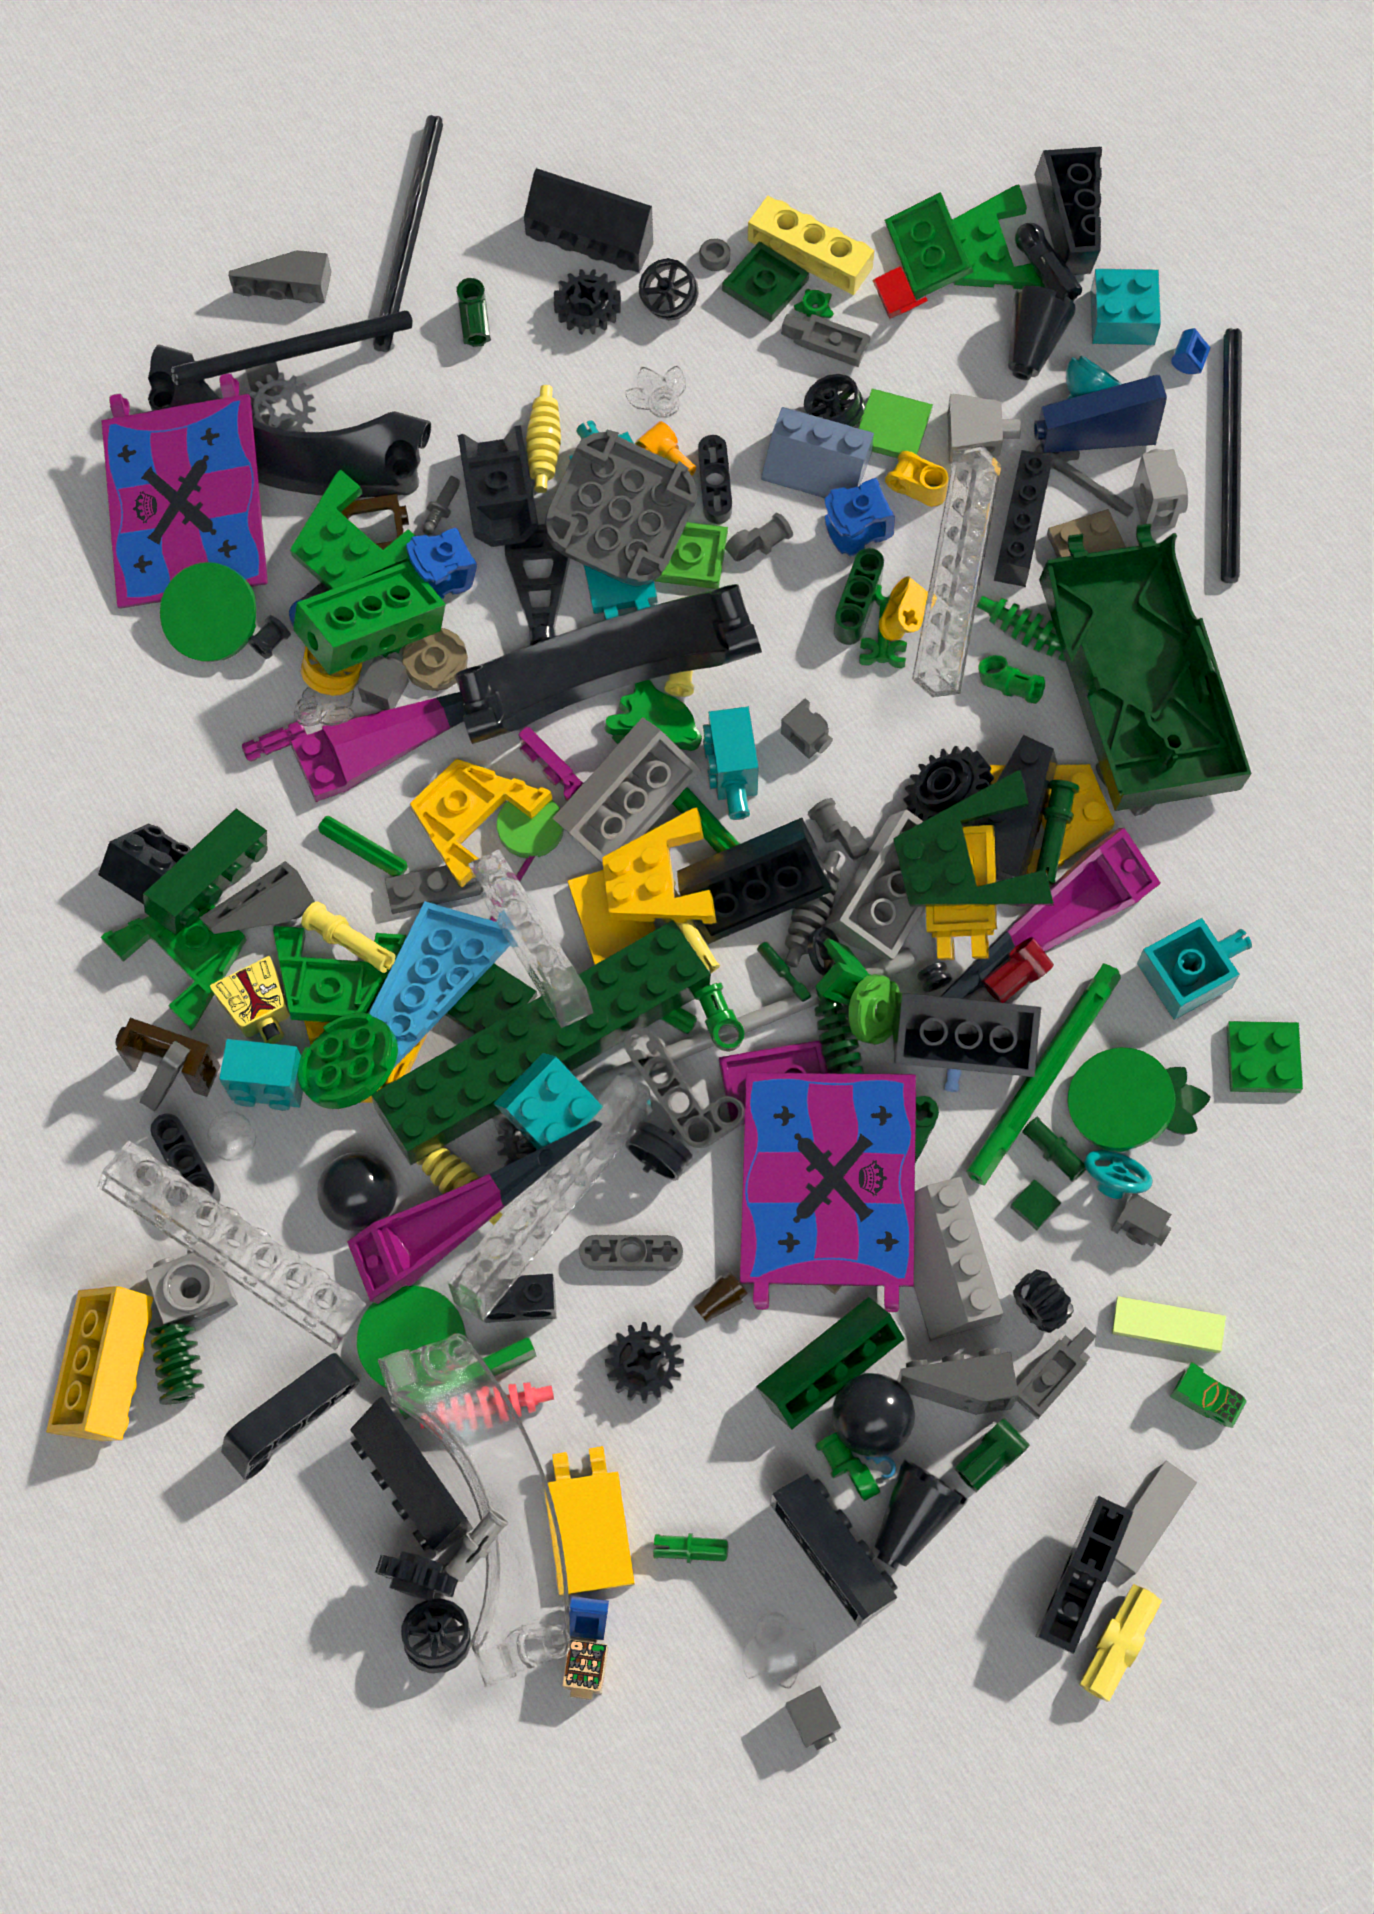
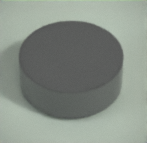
[699,239,730,271]

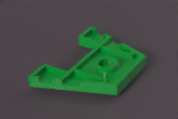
[953,184,1046,289]
[290,470,416,590]
[100,905,247,1031]
[273,926,407,1023]

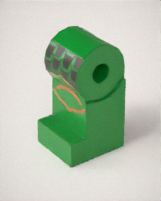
[1170,1362,1247,1428]

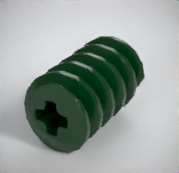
[149,1324,205,1405]

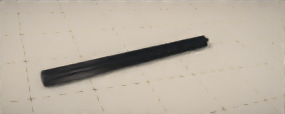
[171,310,413,386]

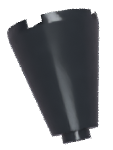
[1008,286,1076,380]
[874,1459,969,1569]

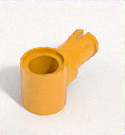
[635,421,697,476]

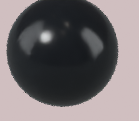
[317,1151,398,1231]
[832,1373,915,1457]

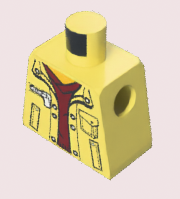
[210,956,290,1044]

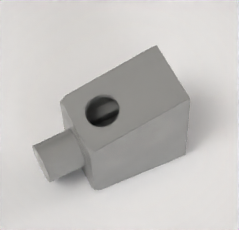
[947,394,1021,464]

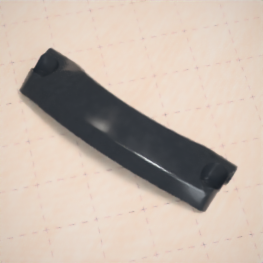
[148,344,431,498]
[454,584,762,744]

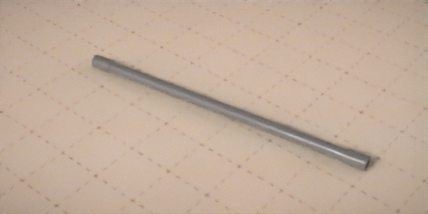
[492,948,916,1135]

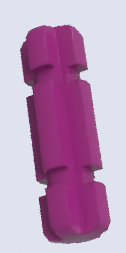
[242,721,307,762]

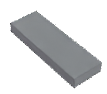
[1114,1460,1197,1575]

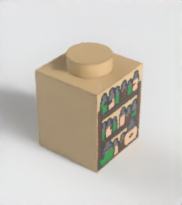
[562,1639,609,1700]

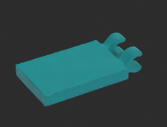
[583,565,658,620]

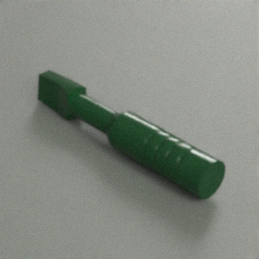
[757,942,811,1002]

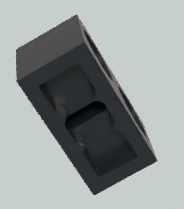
[480,1273,557,1323]

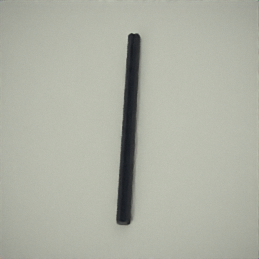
[373,115,443,352]
[1221,328,1242,584]

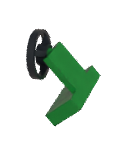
[808,927,871,1006]

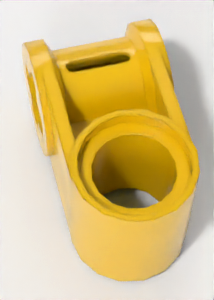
[885,451,948,507]
[879,576,934,641]

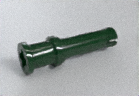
[1036,780,1080,885]

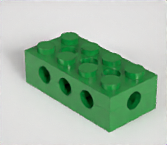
[293,561,446,675]

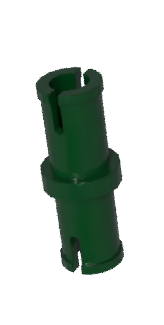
[1022,1116,1086,1182]

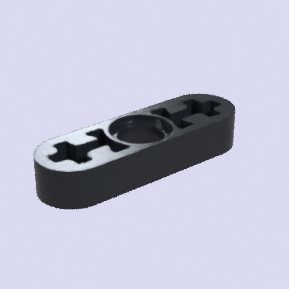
[698,435,732,524]

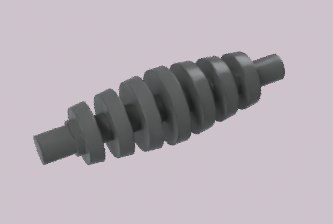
[785,851,841,968]

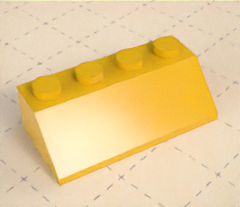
[46,1286,154,1441]

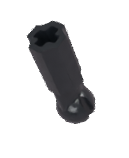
[1015,222,1082,302]

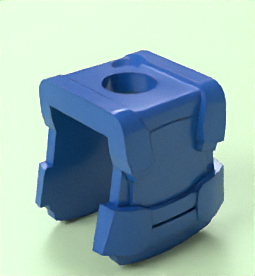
[825,478,895,557]
[406,528,477,600]

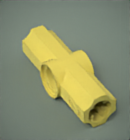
[1079,1584,1162,1702]

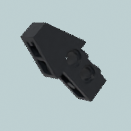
[1035,1496,1133,1654]

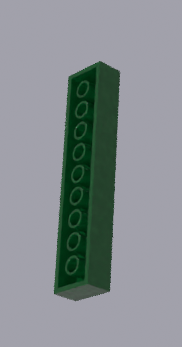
[371,920,711,1166]

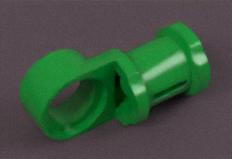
[978,655,1045,704]
[693,982,745,1052]
[815,1432,881,1502]

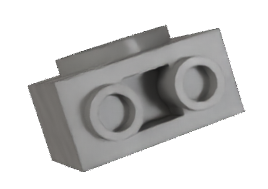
[1132,449,1188,531]
[145,1244,238,1326]

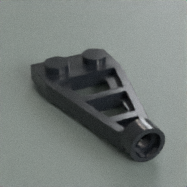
[504,524,570,645]

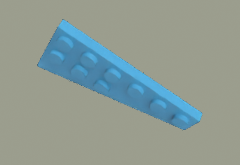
[369,901,520,1069]

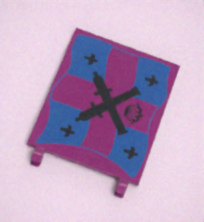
[101,374,268,609]
[740,1073,916,1312]

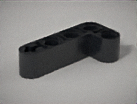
[221,1353,360,1480]

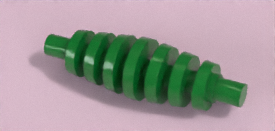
[976,596,1065,662]

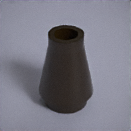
[694,1271,748,1323]

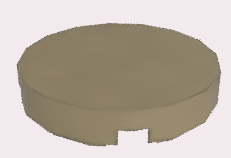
[402,628,468,691]

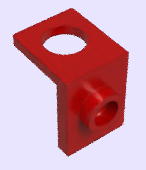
[872,266,928,319]

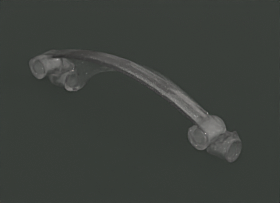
[377,1334,571,1687]

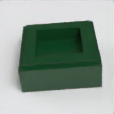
[1010,1179,1062,1231]

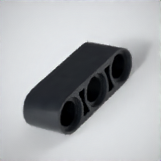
[150,1113,221,1212]

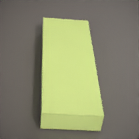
[1111,1296,1226,1353]

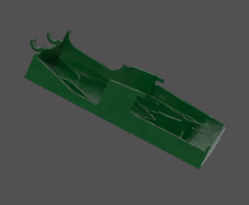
[1039,523,1252,811]

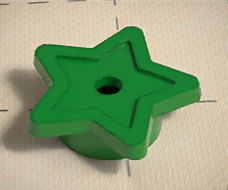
[794,288,834,318]

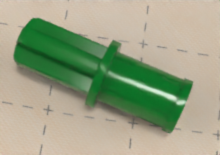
[653,1533,729,1564]

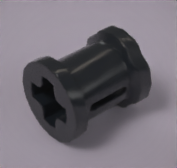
[248,615,291,659]

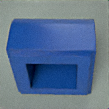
[1171,328,1211,374]
[566,1596,609,1640]

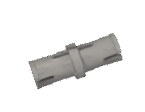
[444,1508,508,1582]

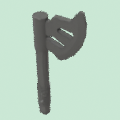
[1034,444,1134,518]

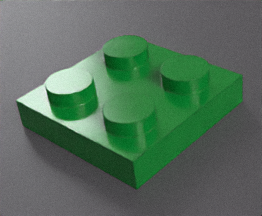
[1227,1021,1303,1093]

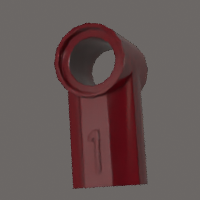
[981,937,1054,1003]

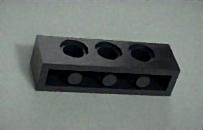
[994,450,1053,587]

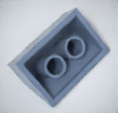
[761,407,874,498]

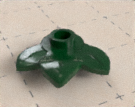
[1166,1067,1211,1135]

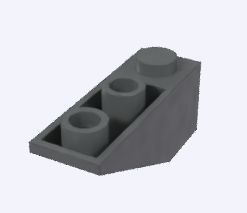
[228,250,332,303]

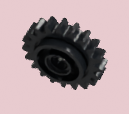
[903,746,994,824]

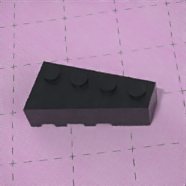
[1034,146,1102,275]
[972,735,1058,881]

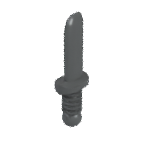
[422,476,460,535]

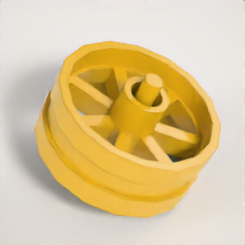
[300,646,363,696]

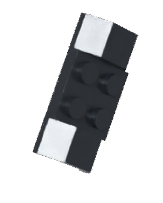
[457,425,539,547]

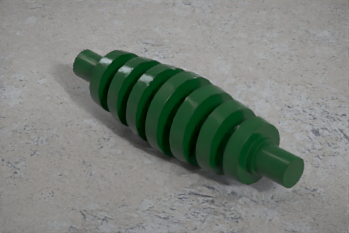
[814,989,864,1074]

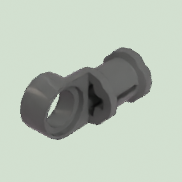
[725,513,793,562]
[807,798,869,860]

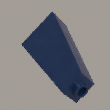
[1034,375,1167,453]

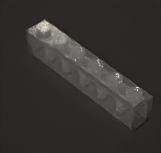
[468,849,593,1028]

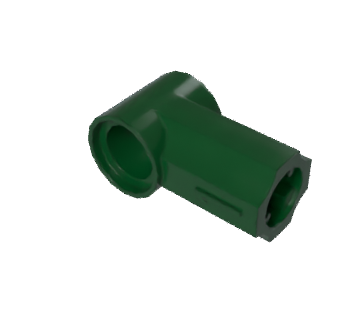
[456,278,491,347]
[955,1418,1030,1493]

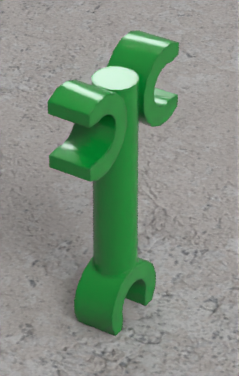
[859,585,907,668]

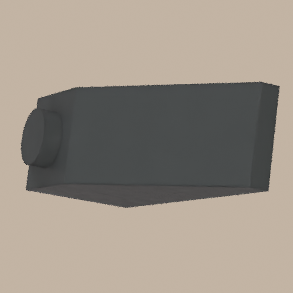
[200,861,315,934]

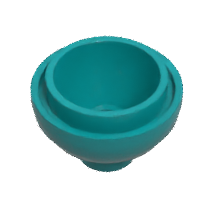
[1065,355,1122,400]

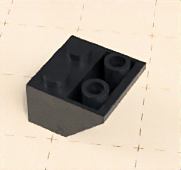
[98,823,191,905]

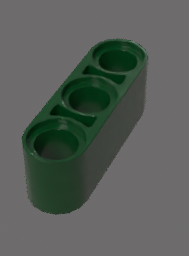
[834,548,884,645]

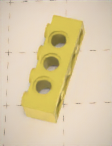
[748,195,875,295]

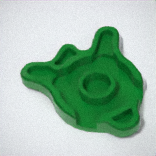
[604,679,702,751]

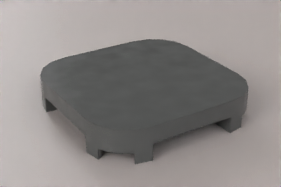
[544,429,698,586]

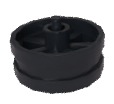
[639,258,699,321]
[803,374,865,427]
[625,1121,693,1181]
[401,1598,471,1674]

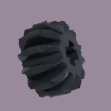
[1013,1269,1074,1333]

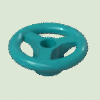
[1084,1150,1153,1199]

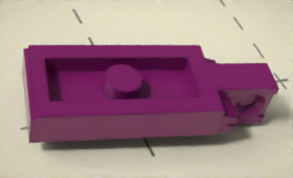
[518,727,584,801]

